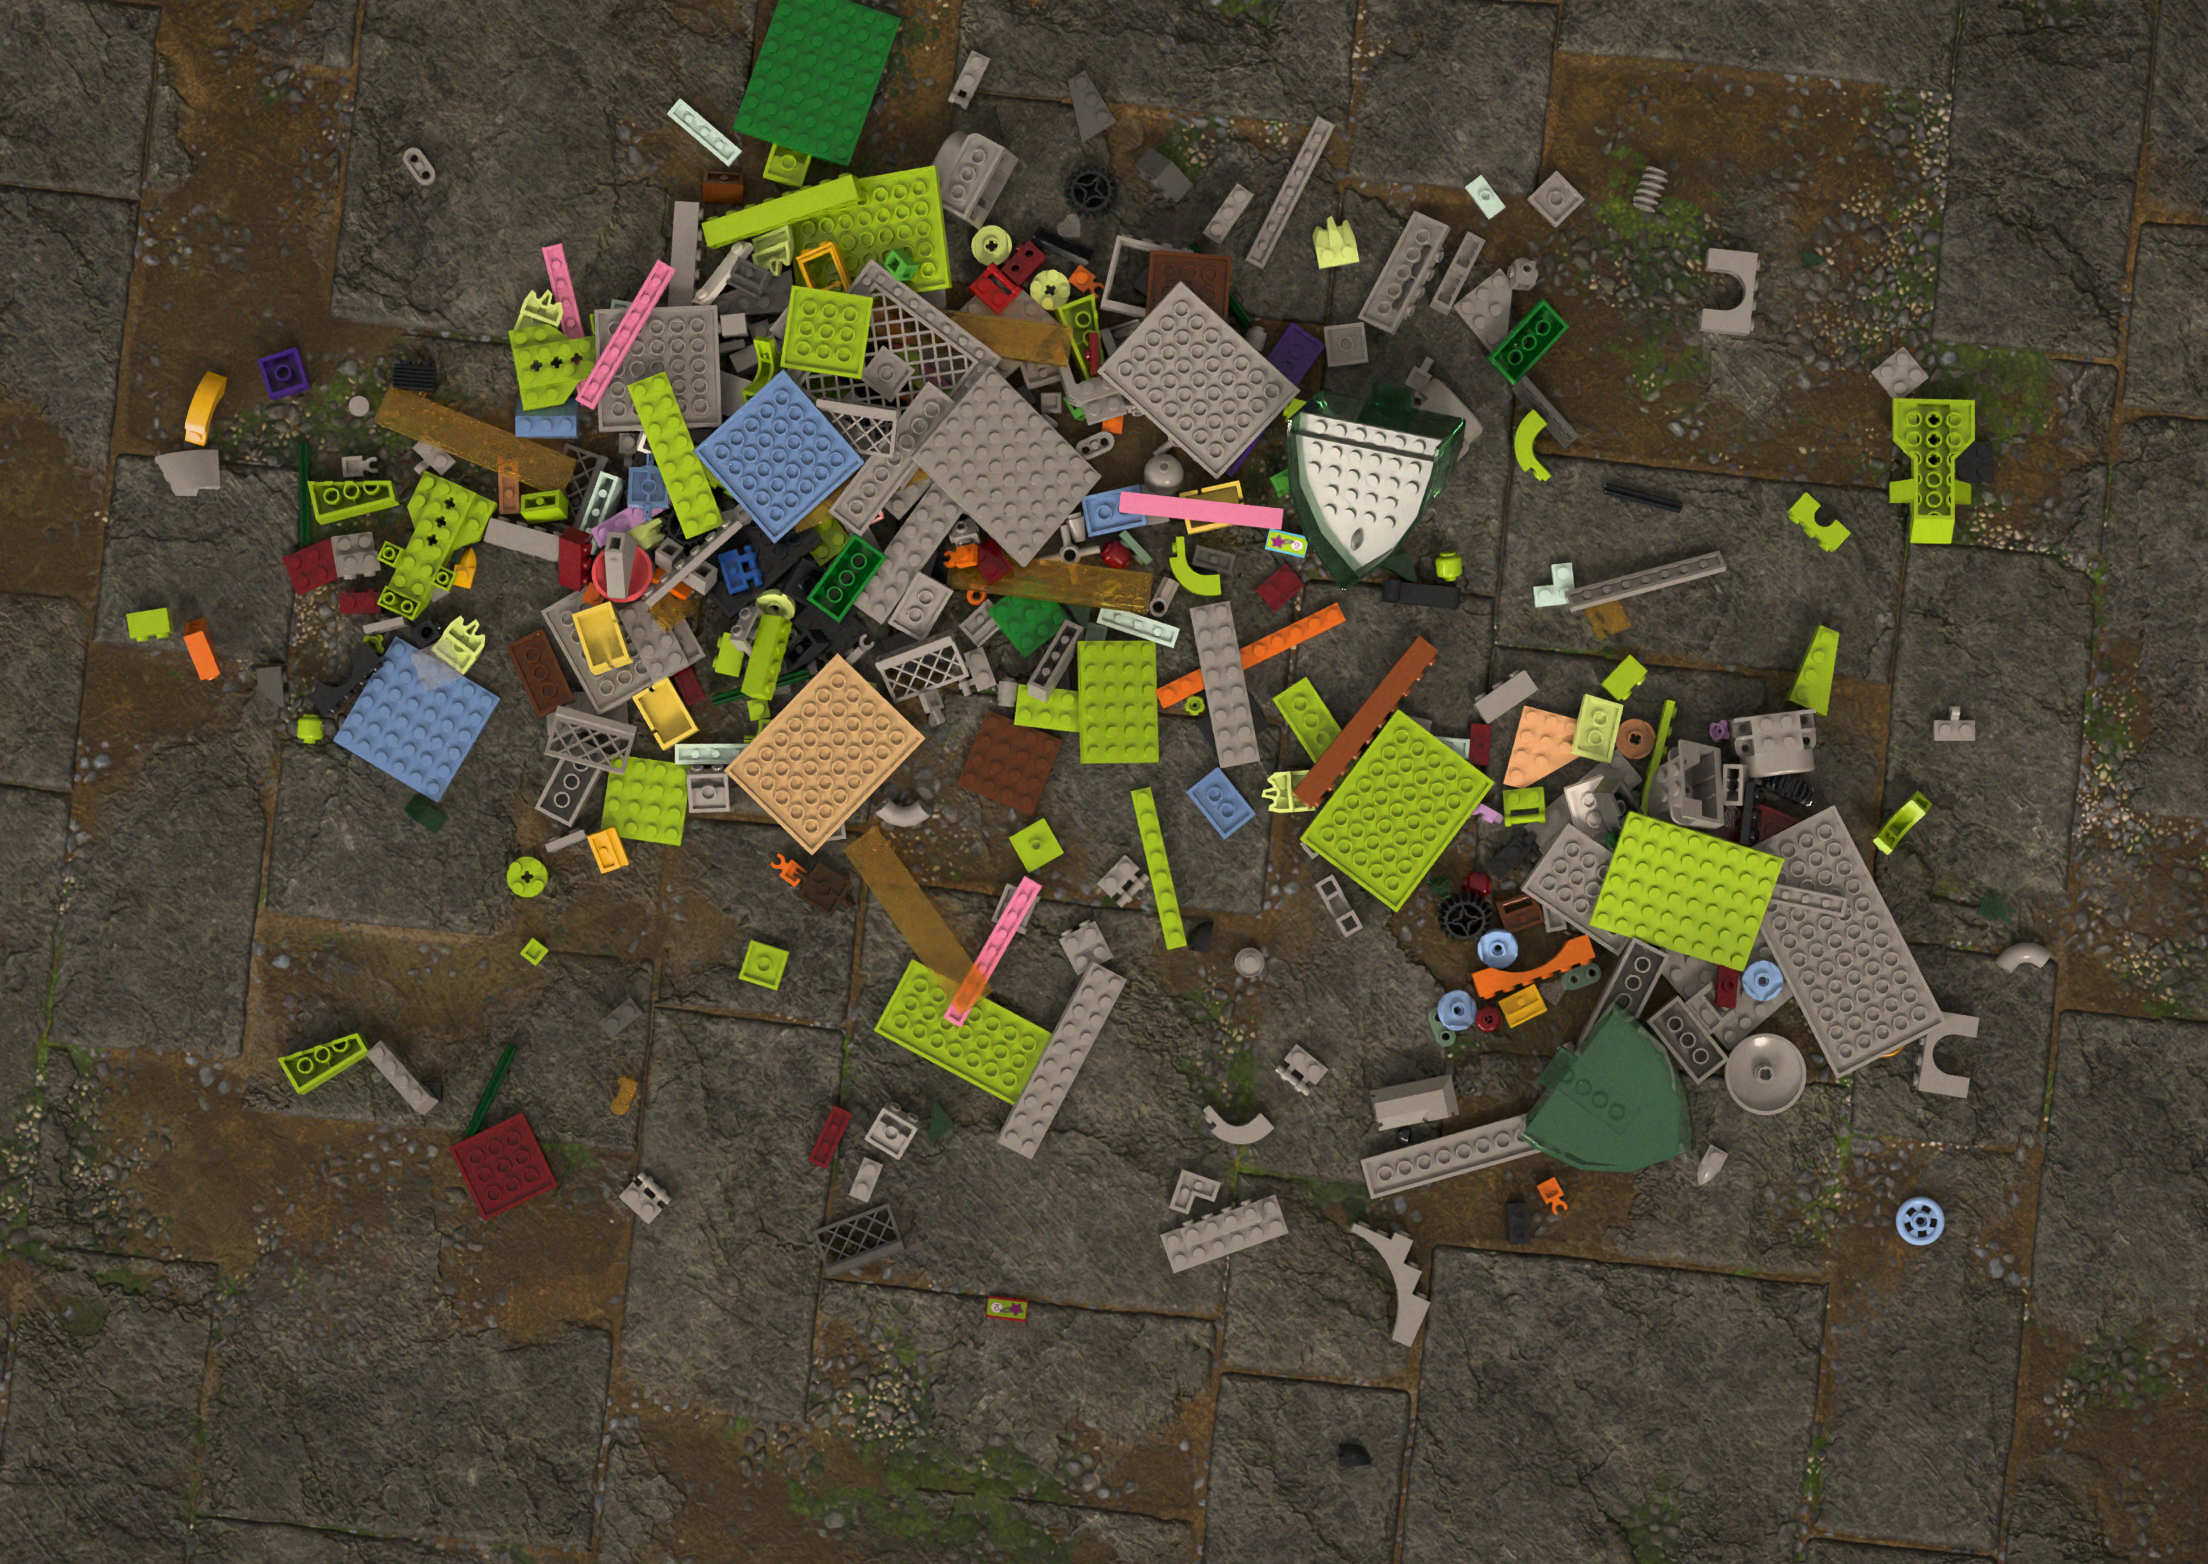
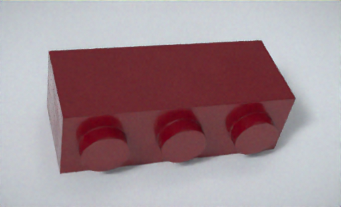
[559,526,592,592]

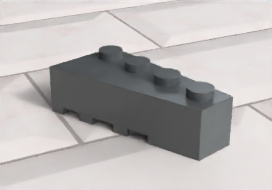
[713,270,794,321]
[1593,778,1644,838]

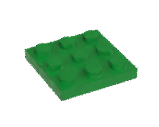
[986,574,1072,659]

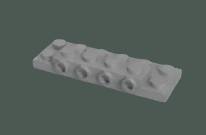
[1357,211,1451,335]
[1160,1194,1289,1273]

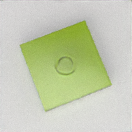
[1009,818,1064,873]
[739,939,790,991]

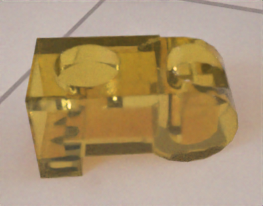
[610,1075,640,1115]

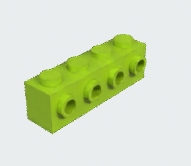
[741,614,792,700]

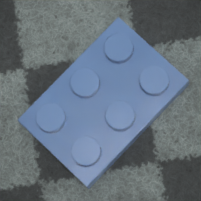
[1081,484,1149,537]
[1186,767,1256,839]

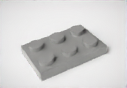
[888,570,953,641]

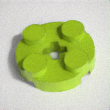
[507,857,549,897]

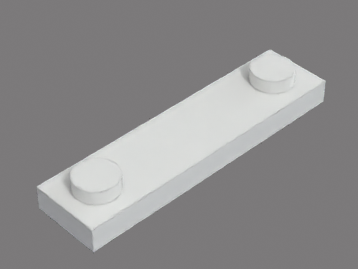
[691,241,755,306]

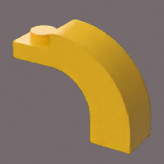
[185,371,227,447]

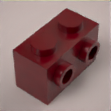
[1001,240,1047,287]
[340,589,385,615]

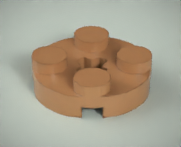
[1615,719,1656,759]

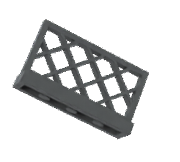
[1510,375,1580,450]
[546,443,613,529]
[812,1203,906,1278]

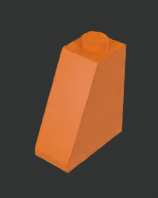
[183,617,221,680]

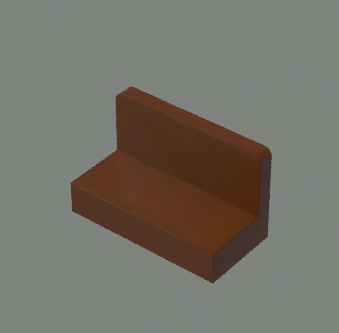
[702,170,745,204]

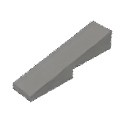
[1429,231,1486,316]

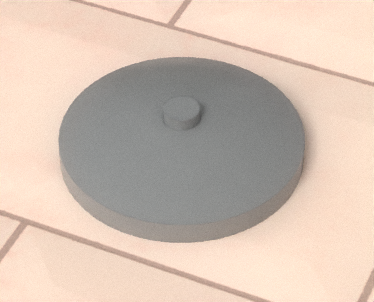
[1724,1033,1806,1115]

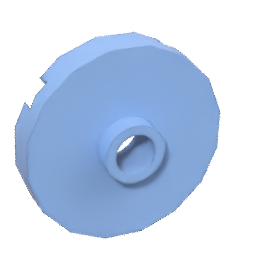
[1478,928,1518,969]
[1742,960,1783,1001]
[1437,990,1477,1031]

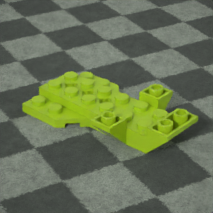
[508,314,596,412]
[1889,398,1975,544]
[377,471,498,621]

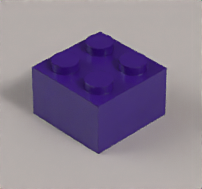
[257,347,313,401]

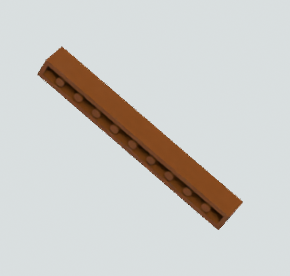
[1291,635,1438,810]

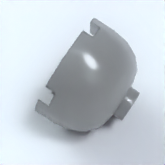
[1143,454,1184,496]

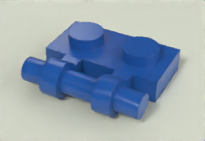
[717,545,763,595]

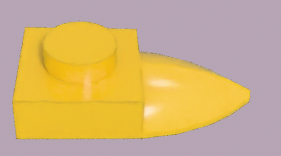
[453,547,477,589]

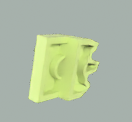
[1312,216,1359,269]
[752,225,795,277]
[514,289,563,330]
[626,516,666,551]
[432,615,485,675]
[1261,770,1317,813]

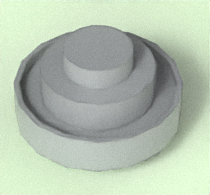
[1235,948,1264,977]

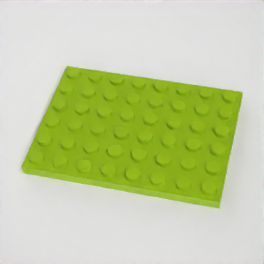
[785,165,952,301]
[1299,709,1495,912]
[1588,810,1785,972]

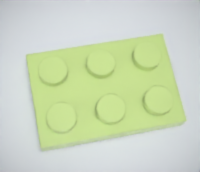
[1570,694,1624,764]

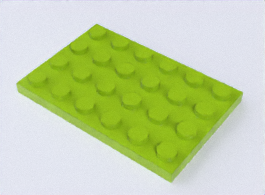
[1077,641,1159,764]

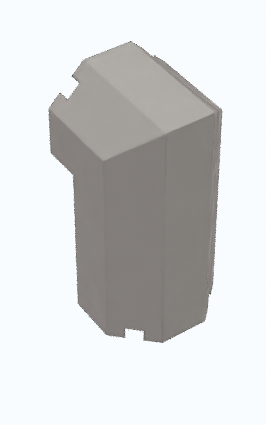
[1370,1074,1459,1131]

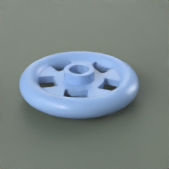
[1896,1196,1945,1245]

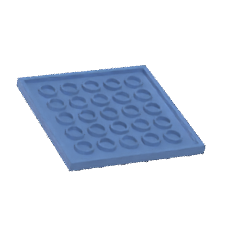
[693,369,866,544]
[333,636,501,803]

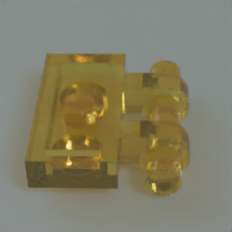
[1584,600,1631,641]

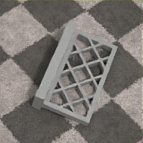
[816,396,901,459]
[875,629,970,704]
[544,706,637,775]

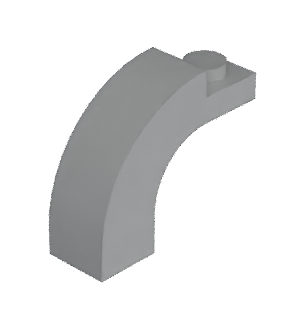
[1202,1104,1274,1144]

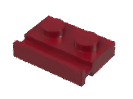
[974,537,1013,586]
[1255,563,1305,612]

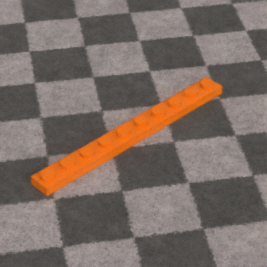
[1155,603,1346,709]

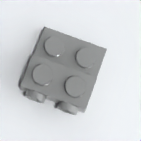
[331,531,381,580]
[729,606,764,657]
[687,764,730,813]
[1059,919,1113,976]
[865,1102,922,1160]

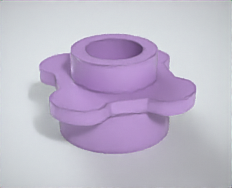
[1709,720,1731,742]

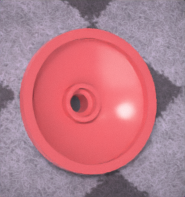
[592,546,653,602]

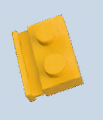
[587,826,630,874]
[1498,984,1547,1028]

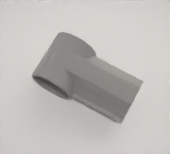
[1149,576,1179,618]

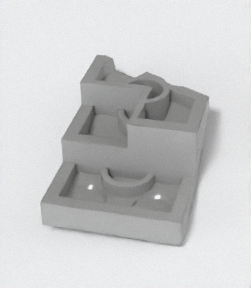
[155,450,220,496]

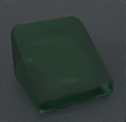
[1799,251,1826,268]

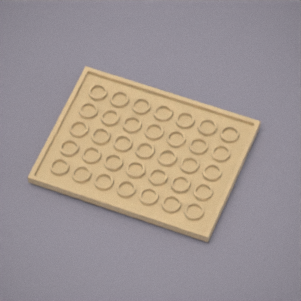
[724,653,926,855]

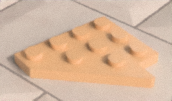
[1503,705,1580,789]

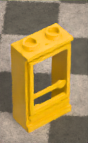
[795,240,853,292]

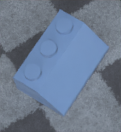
[515,398,579,439]

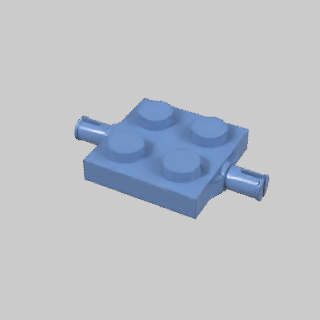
[627,454,669,521]

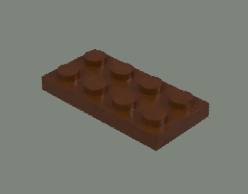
[506,628,576,719]

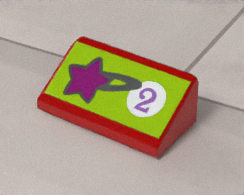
[985,1296,1028,1322]

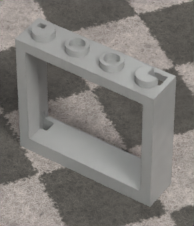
[1100,234,1193,319]

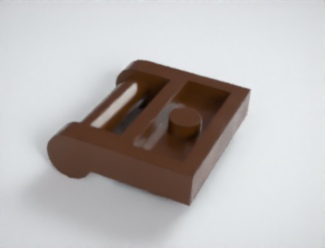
[1494,892,1545,933]

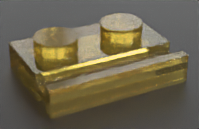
[647,591,696,633]

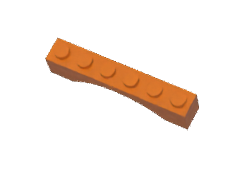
[1471,934,1595,1000]

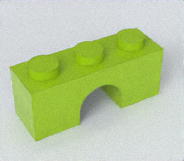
[1786,492,1851,552]

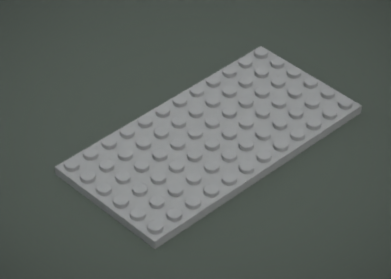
[1752,805,1947,1079]

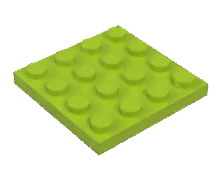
[780,285,874,379]
[601,754,692,846]

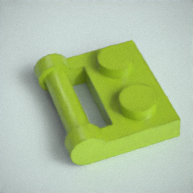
[1503,787,1547,827]

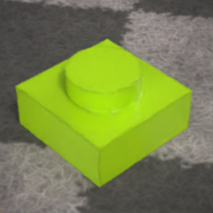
[747,699,771,721]
[520,938,549,966]

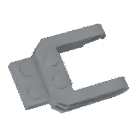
[1050,328,1127,425]

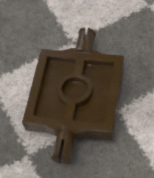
[793,861,856,917]

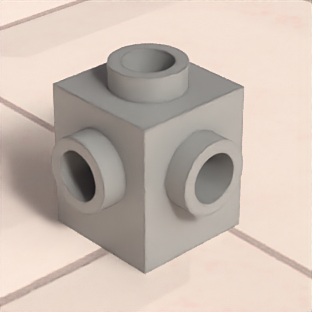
[1507,258,1538,291]
[949,518,981,547]

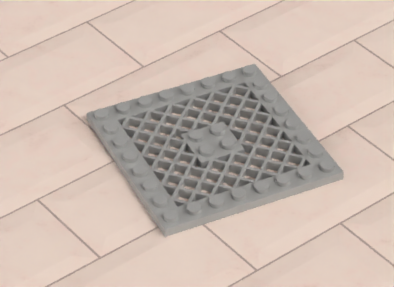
[787,259,1002,489]

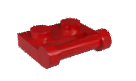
[968,262,1023,316]

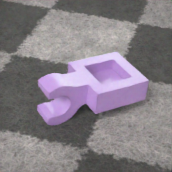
[1471,803,1504,824]

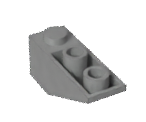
[605,532,638,599]

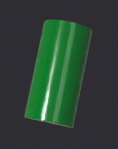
[1485,298,1569,386]
[806,533,887,622]

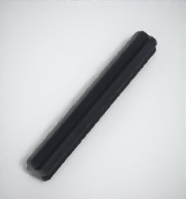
[1603,483,1683,513]

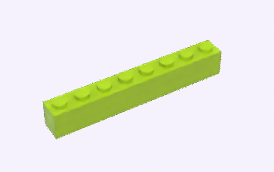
[701,173,863,249]

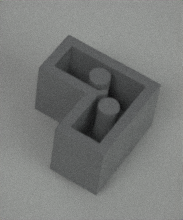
[1134,147,1193,203]

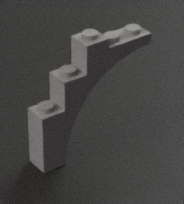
[1350,1220,1431,1347]

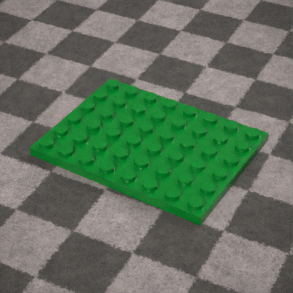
[733,0,901,169]

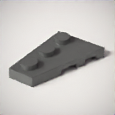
[1068,70,1117,144]

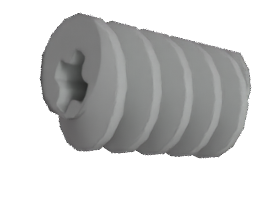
[1633,166,1668,212]

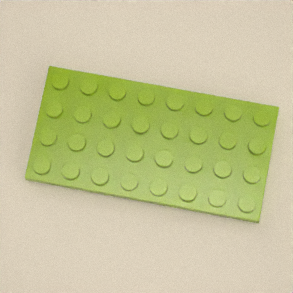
[874,959,1052,1106]

